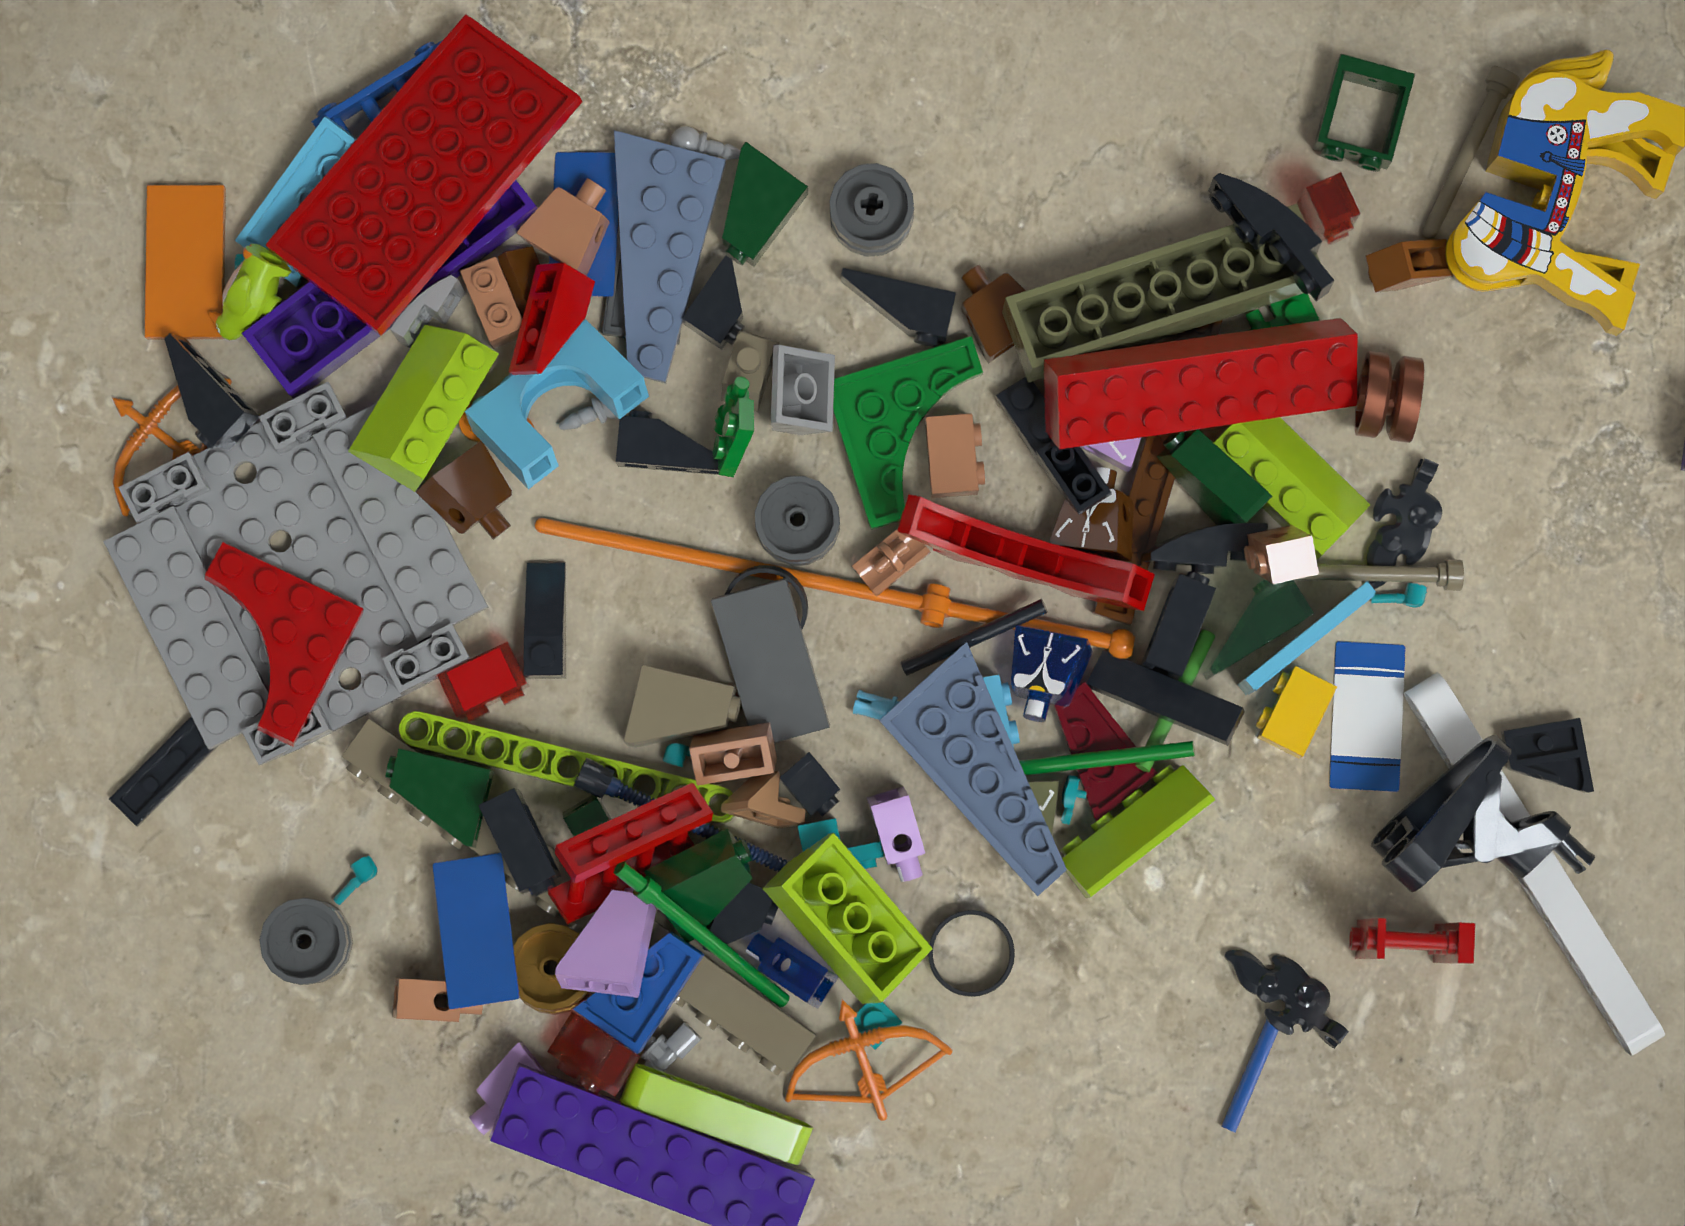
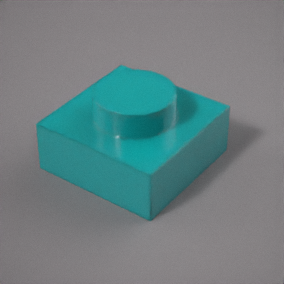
[854,1002,903,1050]

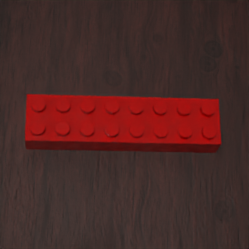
[1044,318,1358,449]

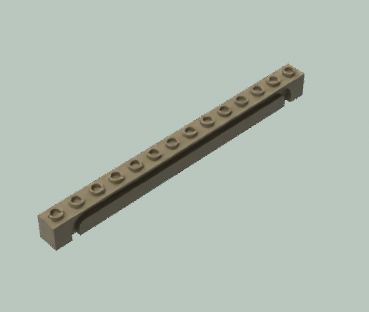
[341,719,816,1076]

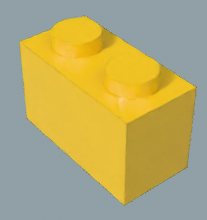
[1255,666,1337,759]

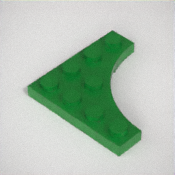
[833,336,984,530]

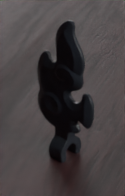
[1366,458,1442,589]
[1224,950,1349,1049]

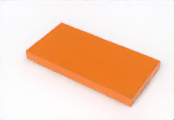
[145,185,226,340]

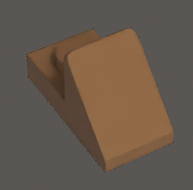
[721,771,806,828]

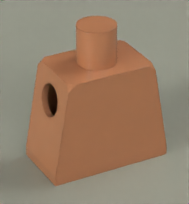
[517,178,609,276]
[392,978,483,1022]

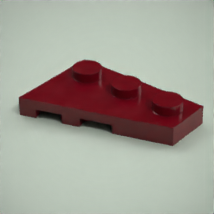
[1054,682,1158,822]

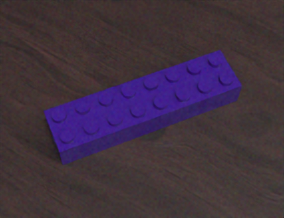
[242,180,537,399]
[489,1062,815,1226]

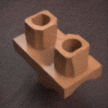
[852,529,931,597]

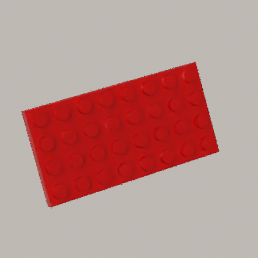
[265,14,583,336]

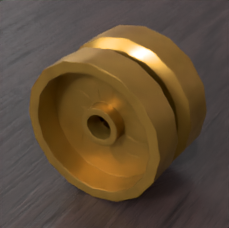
[513,923,591,1015]

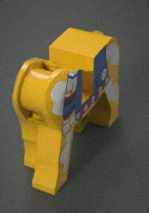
[1445,49,1685,336]

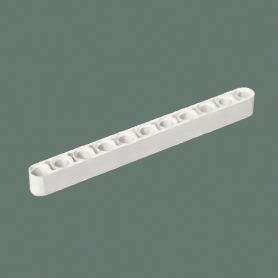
[1404,672,1665,1057]

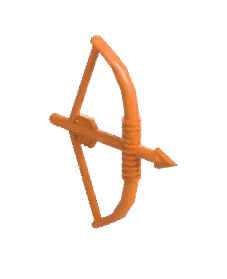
[112,378,232,517]
[785,999,952,1121]

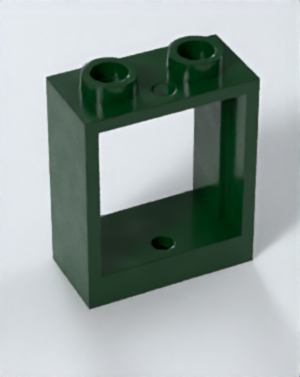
[1313,54,1415,172]

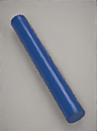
[1221,1019,1278,1133]

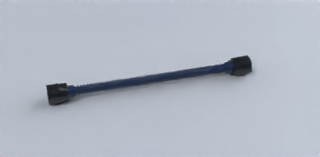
[573,757,789,872]

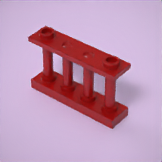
[548,783,713,924]
[1349,918,1475,964]

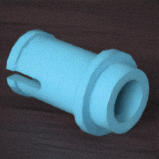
[853,690,900,720]

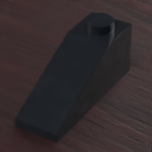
[841,268,956,347]
[164,333,259,451]
[616,410,718,475]
[524,562,566,679]

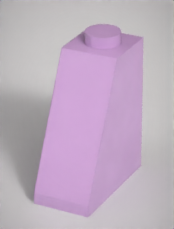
[555,888,656,998]

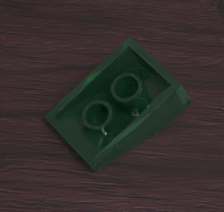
[1203,579,1314,680]

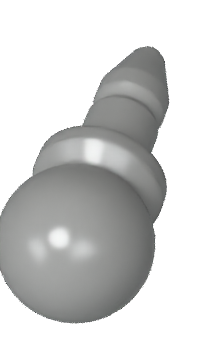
[670,126,741,160]
[559,397,618,430]

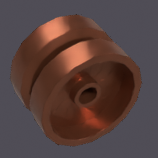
[1354,351,1424,443]

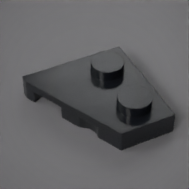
[1501,718,1594,793]

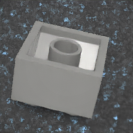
[771,345,835,435]

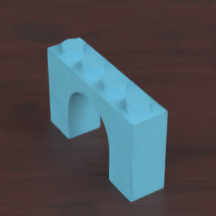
[465,319,649,490]

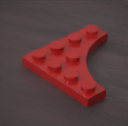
[205,542,364,747]

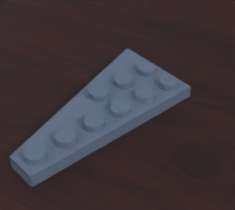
[614,130,726,384]
[879,642,1067,897]

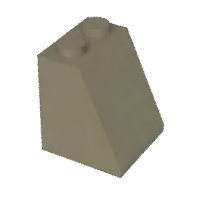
[624,665,741,748]

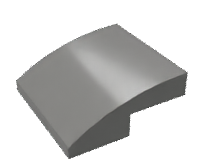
[390,275,465,348]

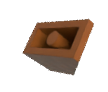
[1365,239,1454,292]

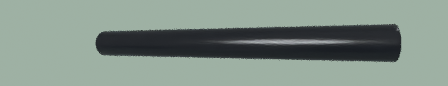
[901,599,1048,676]

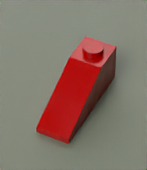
[508,263,595,375]

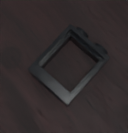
[1141,571,1216,680]
[478,788,561,897]

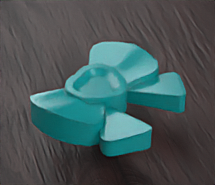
[1061,775,1087,825]

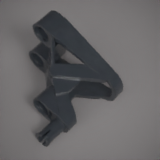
[1371,735,1595,892]

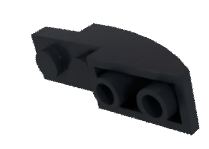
[1208,173,1335,302]
[996,377,1112,515]
[1142,522,1268,574]

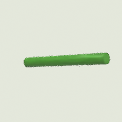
[1135,629,1216,772]

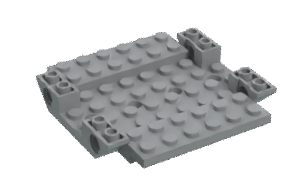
[103,382,489,765]

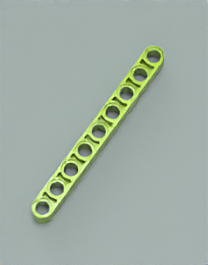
[399,711,735,823]

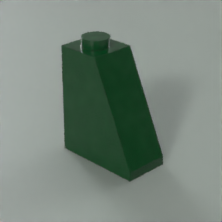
[722,142,808,267]
[1157,429,1272,525]
[385,748,494,848]
[645,828,753,943]

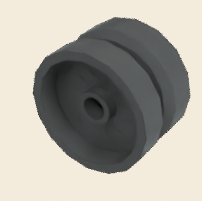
[830,163,914,257]
[755,476,840,566]
[259,898,353,985]

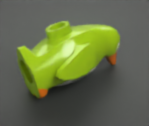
[209,244,292,340]

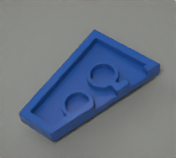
[573,932,705,1054]

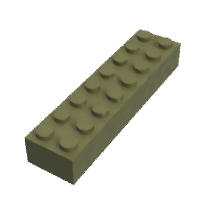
[1002,204,1321,383]

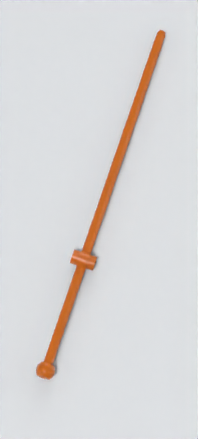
[535,518,1135,659]

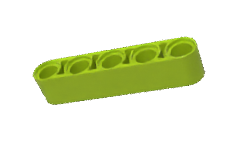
[619,1063,813,1165]

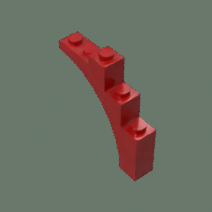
[897,494,1155,611]

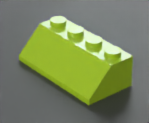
[348,325,499,492]
[1214,417,1371,560]
[1060,764,1215,898]
[762,832,933,1004]

